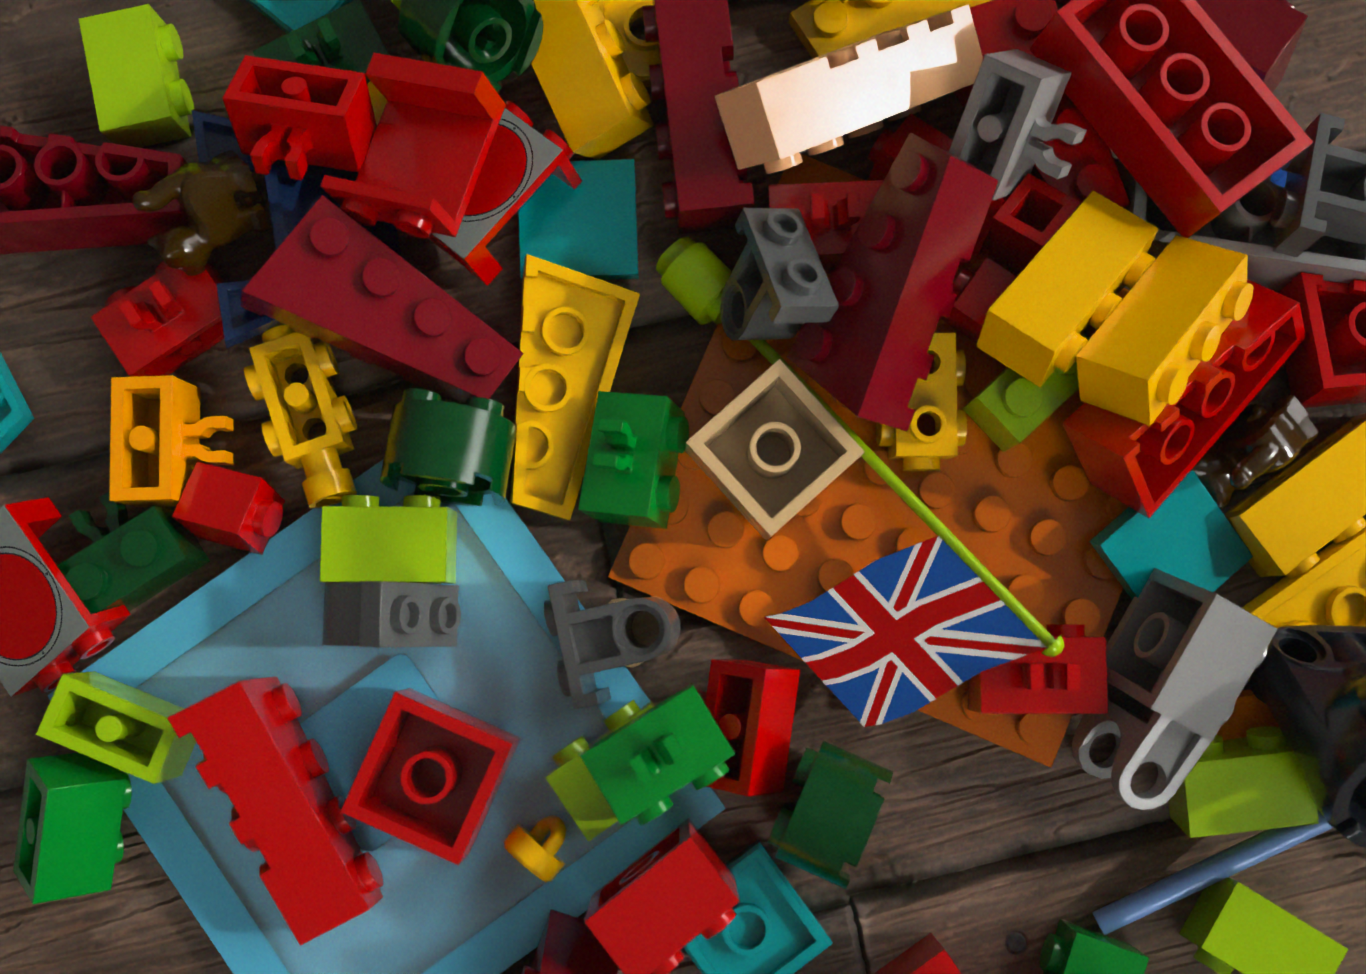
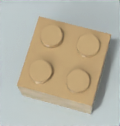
[685,359,865,541]

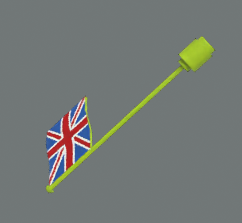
[656,236,1064,727]

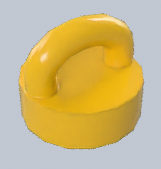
[503,815,567,882]

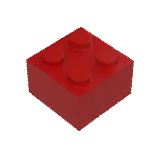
[340,688,521,866]
[584,818,740,974]

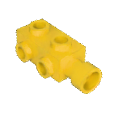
[244,325,357,508]
[876,327,967,471]

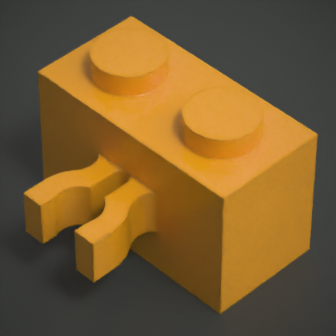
[109,375,234,508]

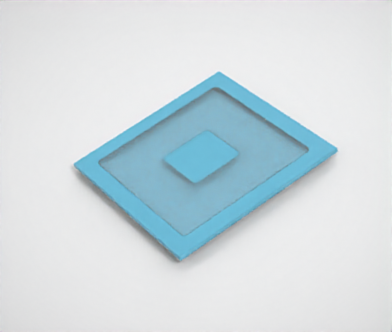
[47,460,726,974]

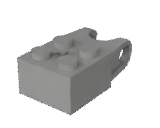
[1072,568,1277,810]

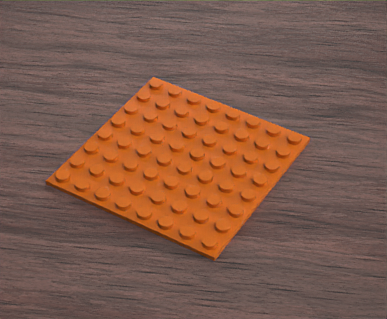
[608,153,1130,768]

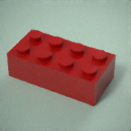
[1030,0,1313,238]

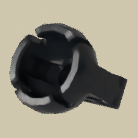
[1249,625,1366,847]

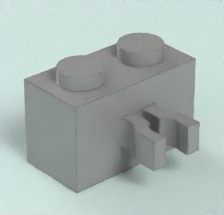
[949,49,1087,201]

